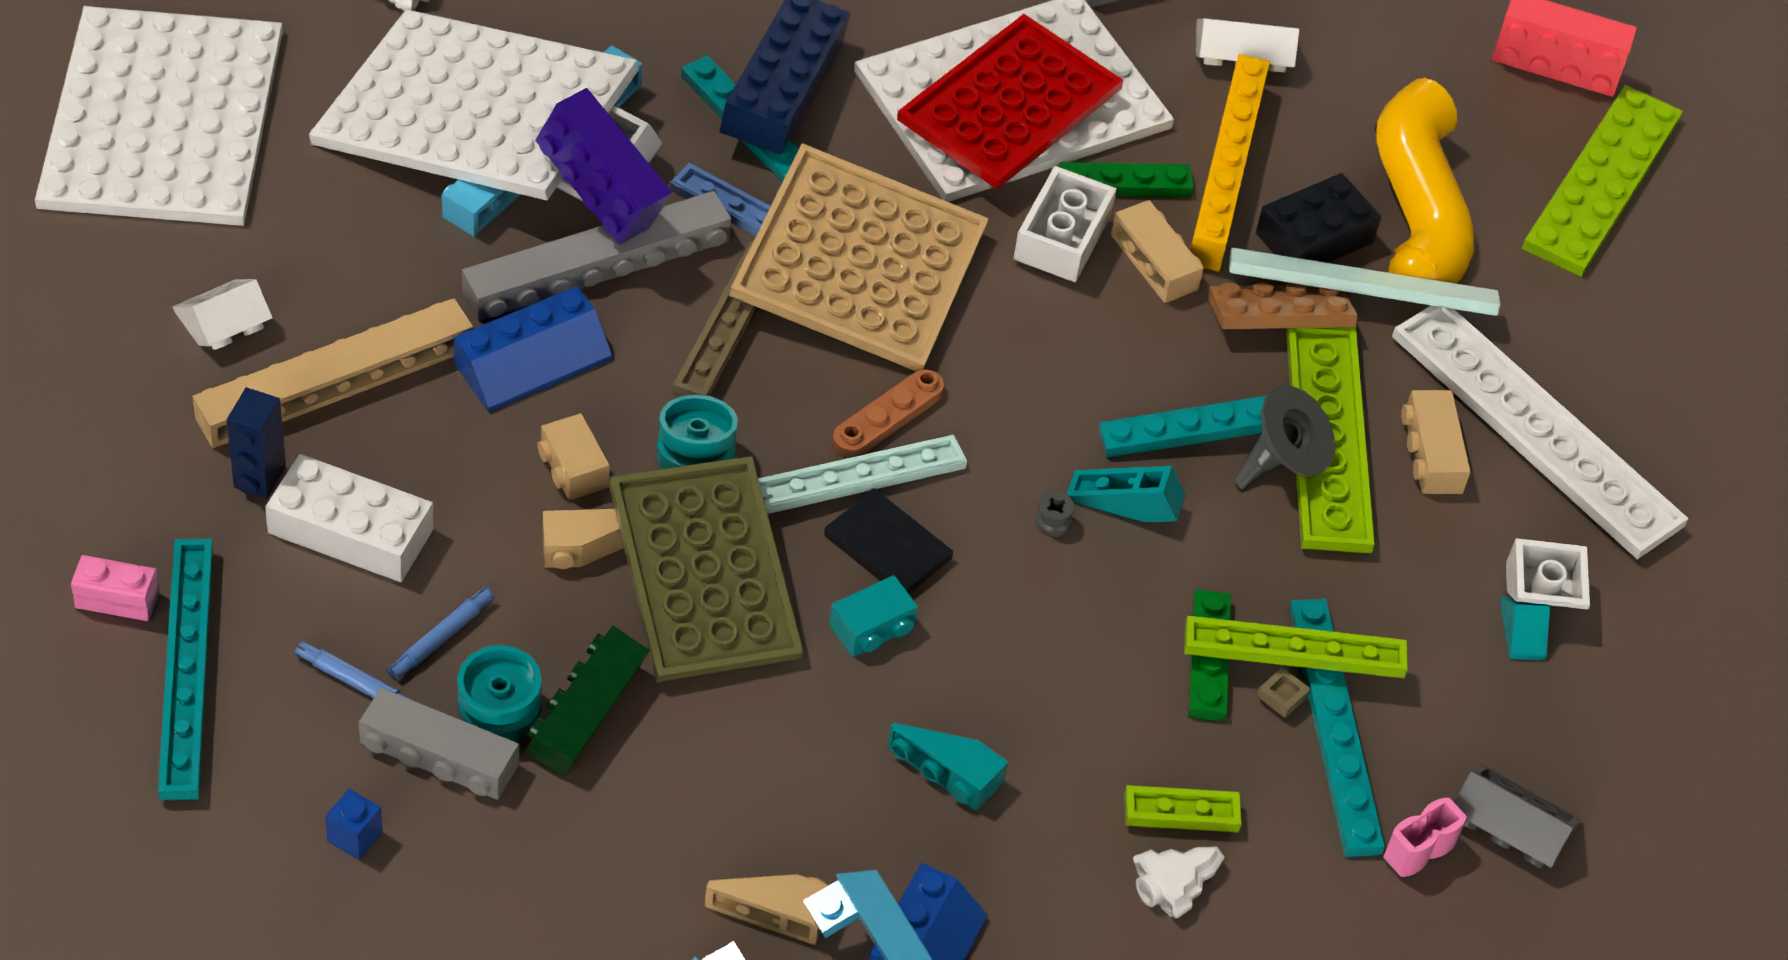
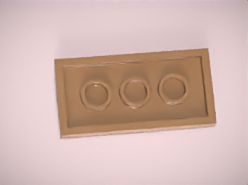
[1208,282,1357,329]

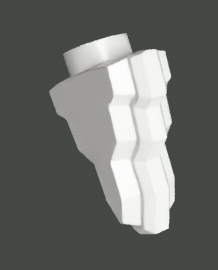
[1133,846,1225,918]

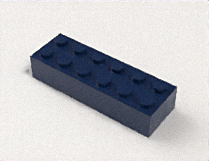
[719,0,850,155]

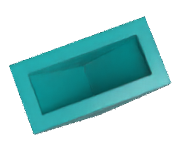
[1500,596,1550,660]

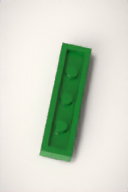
[1059,162,1193,197]
[1188,589,1231,722]

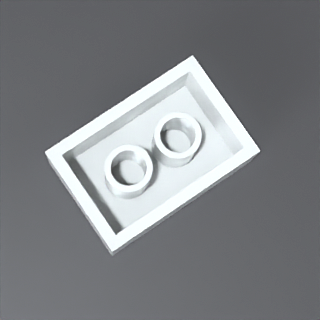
[1013,166,1117,283]

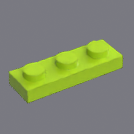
[1124,785,1241,832]

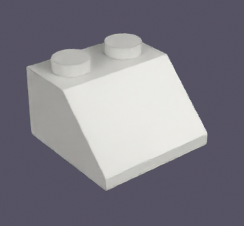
[173,279,272,350]
[1506,538,1590,610]

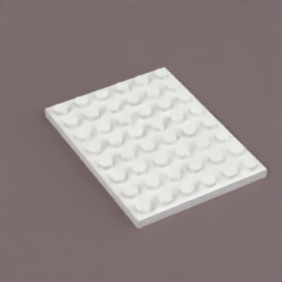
[854,0,1174,202]
[35,6,283,226]
[309,9,639,200]

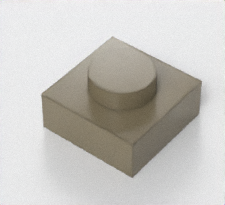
[1257,667,1311,718]

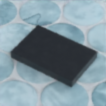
[824,488,953,594]

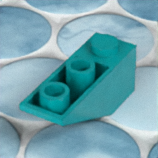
[887,723,1008,811]

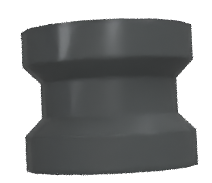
[1036,491,1074,537]

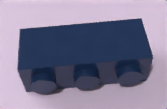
[227,387,286,498]

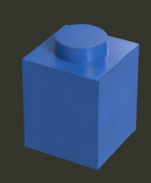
[325,788,383,860]

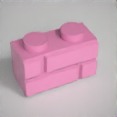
[71,555,160,622]

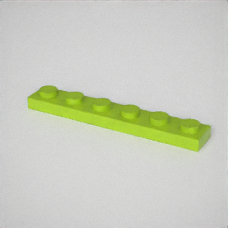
[1184,616,1407,678]

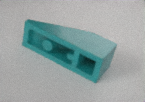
[1066,466,1186,522]

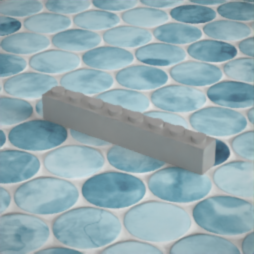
[462,191,731,321]

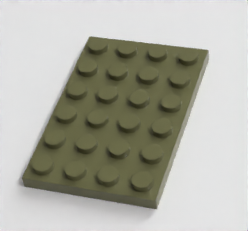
[609,456,803,682]

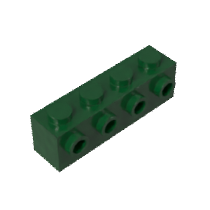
[526,625,650,777]

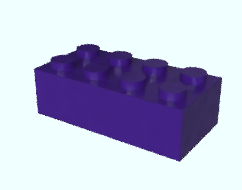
[535,88,673,245]

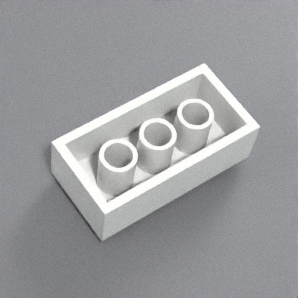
[265,454,434,583]

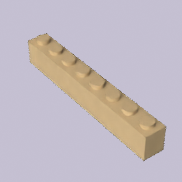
[192,298,473,448]

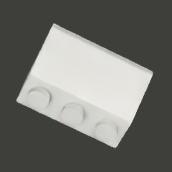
[1196,18,1299,73]

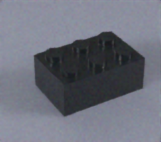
[1256,173,1382,263]

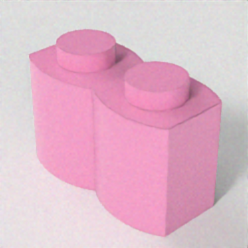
[1383,798,1467,877]

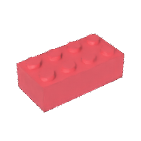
[1491,0,1637,97]

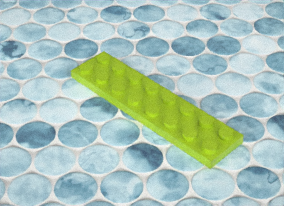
[1521,85,1683,277]
[1286,327,1375,553]

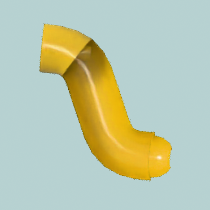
[1375,78,1475,284]

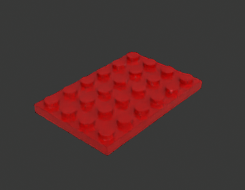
[897,14,1124,190]

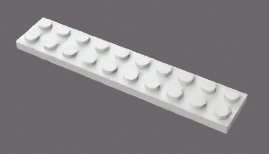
[1392,305,1689,560]

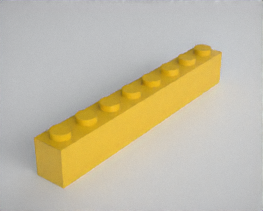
[1190,54,1270,272]

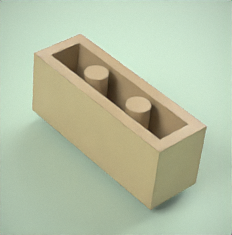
[1111,200,1204,303]
[1401,390,1471,494]

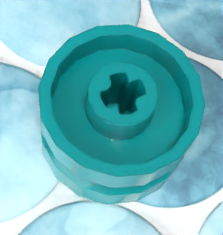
[656,394,738,469]
[457,645,542,742]

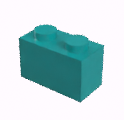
[829,575,918,657]

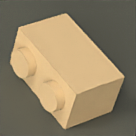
[537,413,610,500]

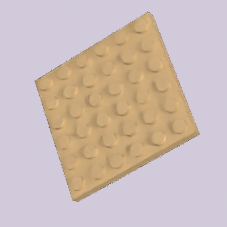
[729,143,989,371]

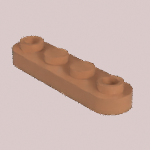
[832,369,944,458]

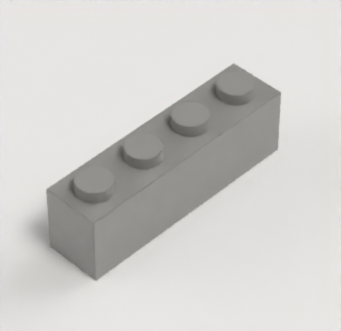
[359,687,519,800]

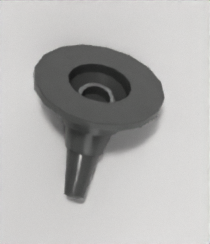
[1233,385,1335,490]

